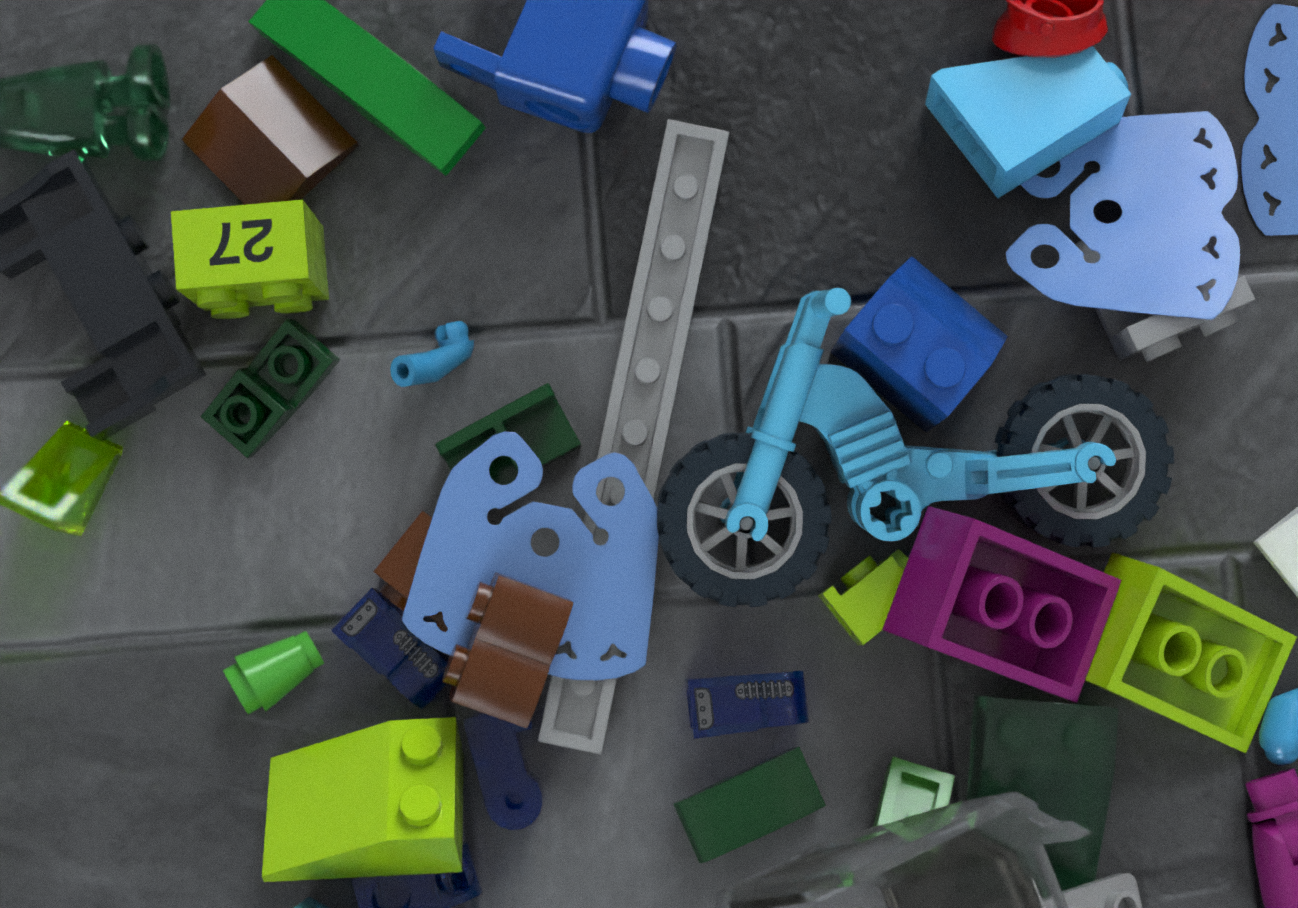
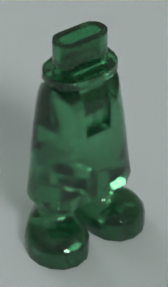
[0,44,170,162]

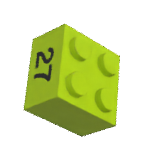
[171,200,329,319]

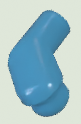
[390,321,474,387]
[1259,688,1298,765]

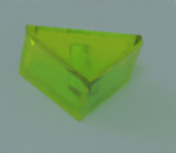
[0,420,123,536]

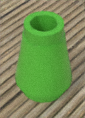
[223,630,324,715]

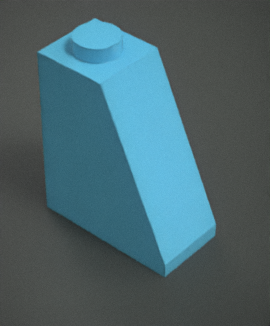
[925,46,1131,198]

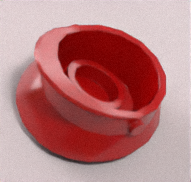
[992,0,1108,58]

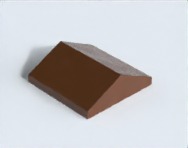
[181,55,359,205]

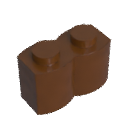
[442,572,574,728]

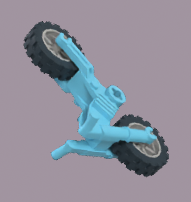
[657,288,1174,607]

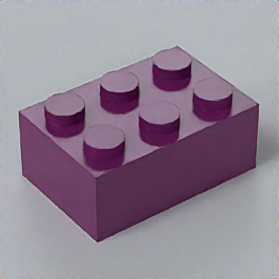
[882,506,1122,703]

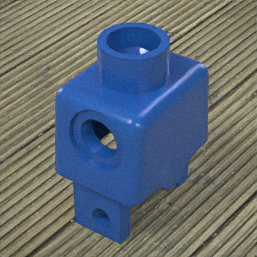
[433,0,677,133]

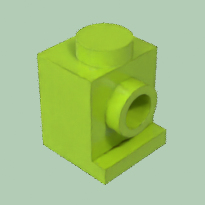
[818,549,908,645]

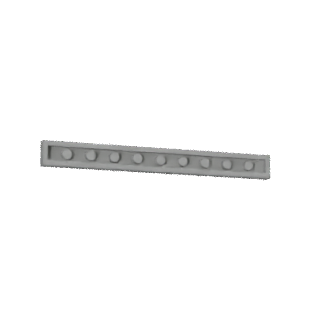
[538,119,729,755]

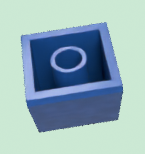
[831,256,1008,433]

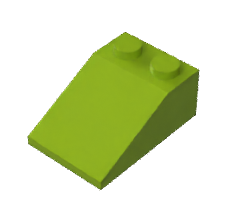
[1085,552,1297,753]
[262,717,464,882]

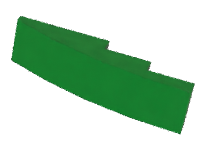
[248,0,486,176]

